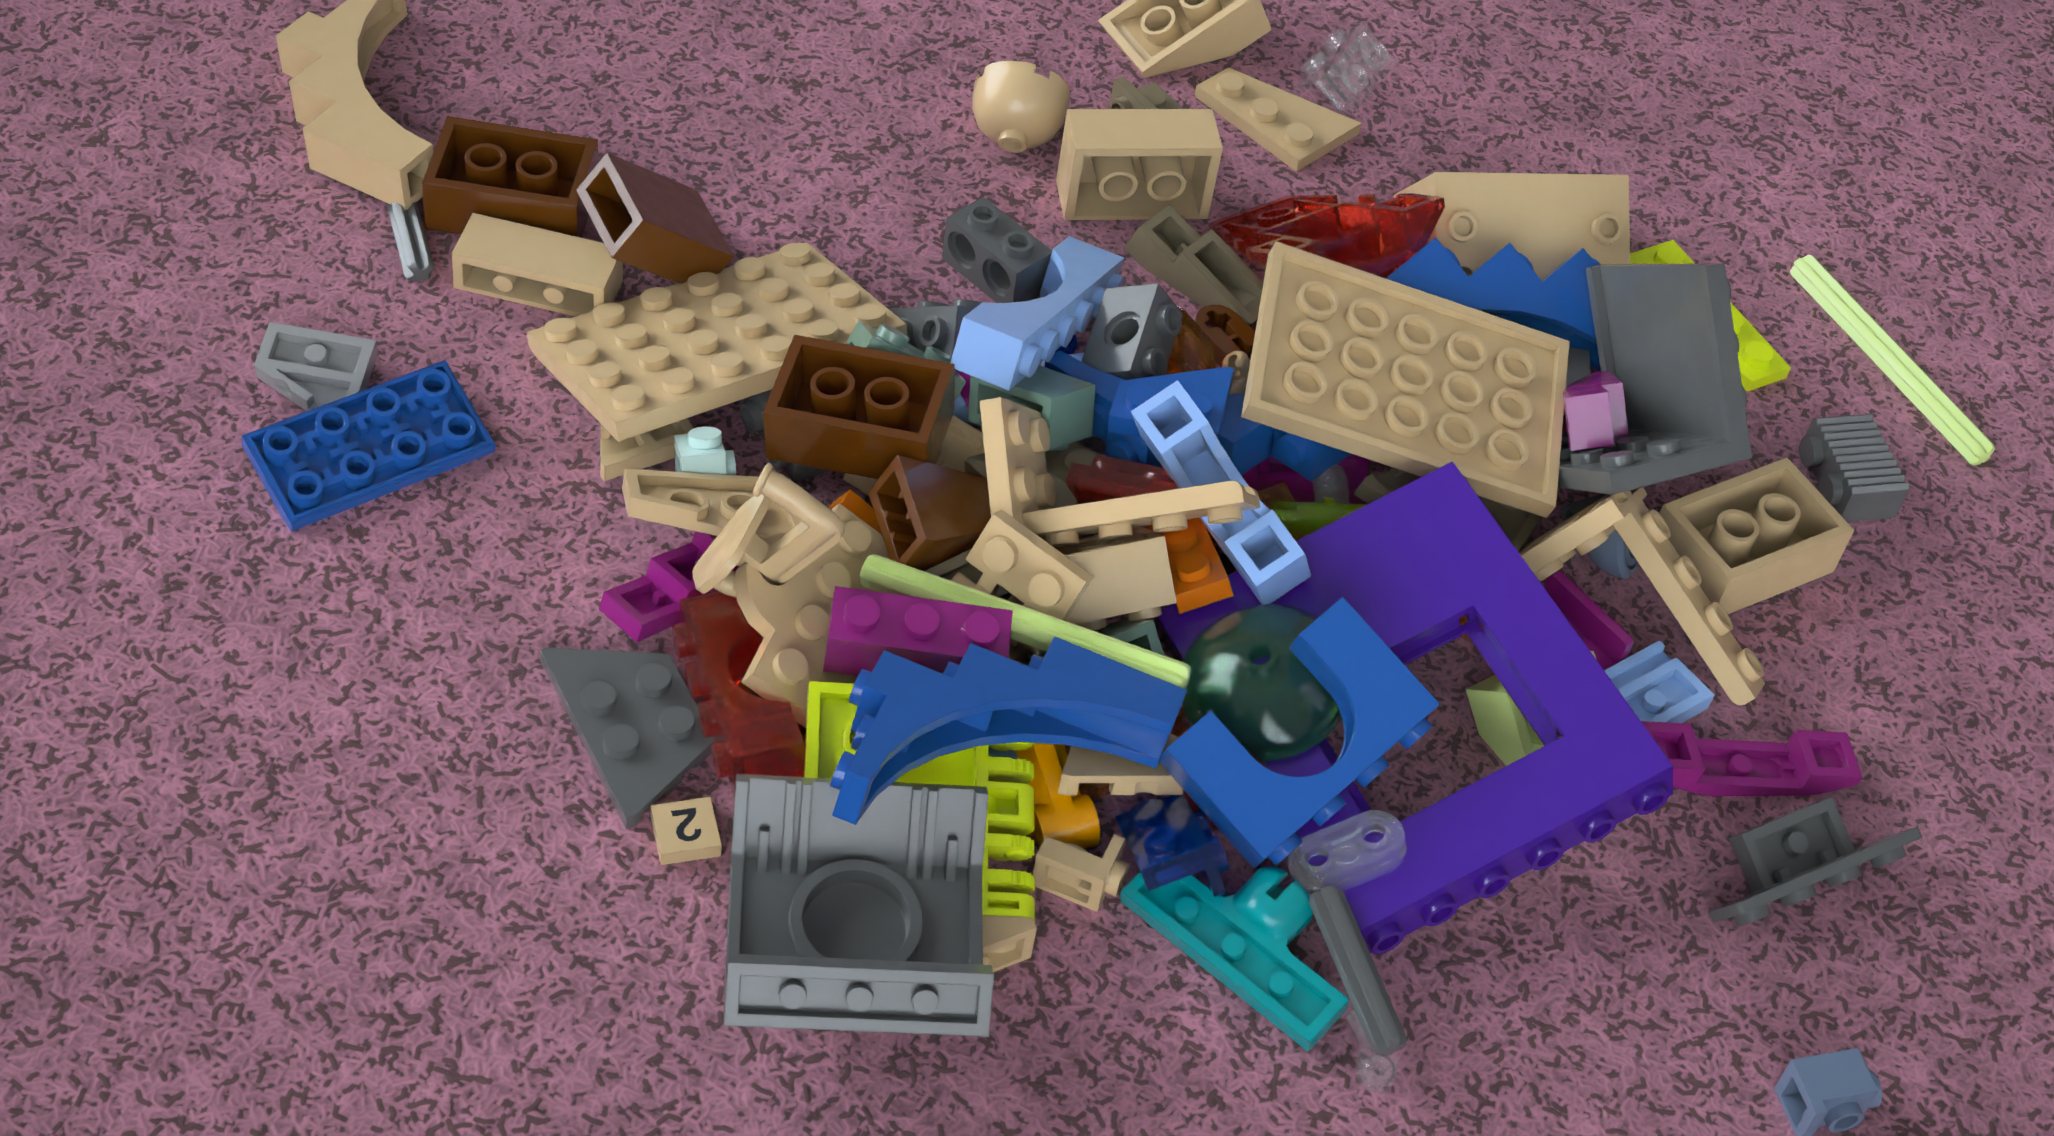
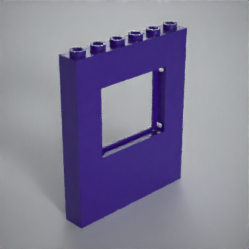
[1156,461,1673,955]

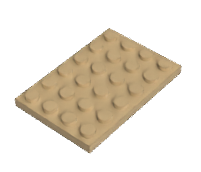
[1241,241,1570,518]
[526,242,907,442]

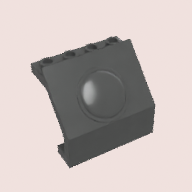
[724,774,994,1037]

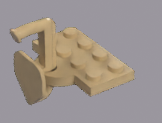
[692,463,890,728]

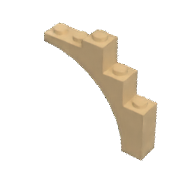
[276,0,433,211]

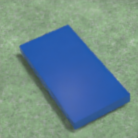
[242,360,496,532]

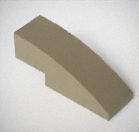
[1124,204,1264,327]

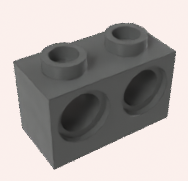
[942,197,1052,303]

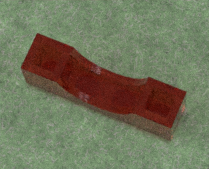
[672,592,805,797]

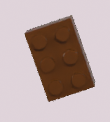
[422,116,598,238]
[763,334,955,479]

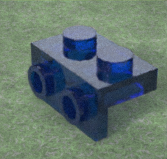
[1115,793,1229,897]

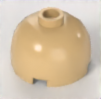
[972,61,1071,153]

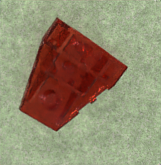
[1208,193,1445,279]

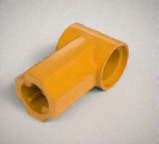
[1015,743,1100,855]

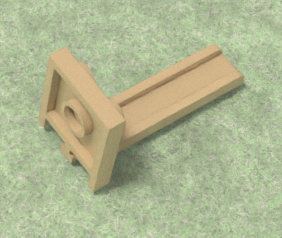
[979,397,1260,548]
[1519,487,1765,705]

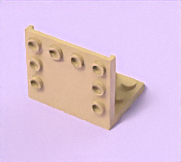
[1394,172,1630,280]

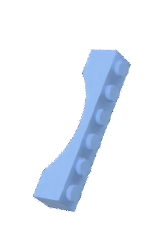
[950,236,1125,391]

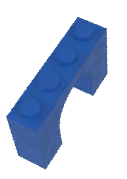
[1159,597,1440,869]

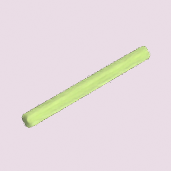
[1790,255,1995,466]
[860,554,1191,689]

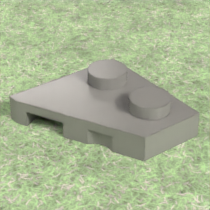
[254,322,378,411]

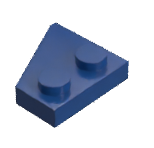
[1107,367,1234,440]

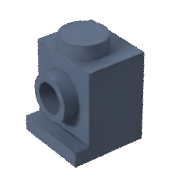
[1774,1048,1882,1136]

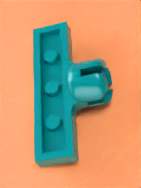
[1121,850,1349,1052]

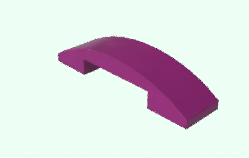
[1641,721,1863,797]

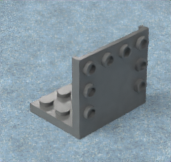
[1558,263,1752,495]

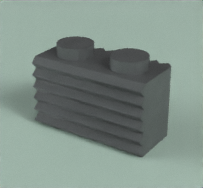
[1799,414,1909,522]

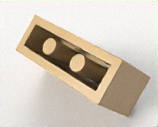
[452,213,623,316]

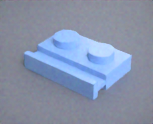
[1604,640,1714,723]

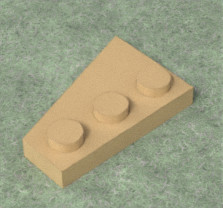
[1195,67,1362,172]
[622,469,802,539]

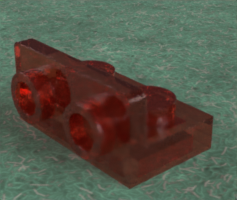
[1065,455,1188,520]

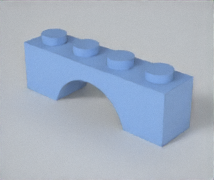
[1131,380,1311,608]

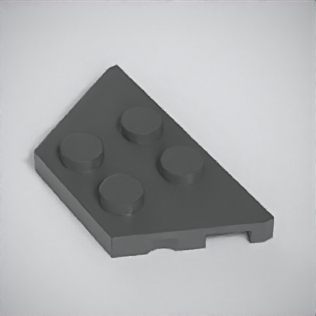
[540,647,716,829]

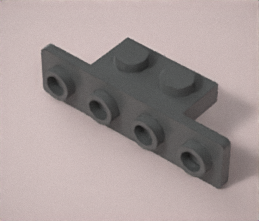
[1708,797,1922,927]

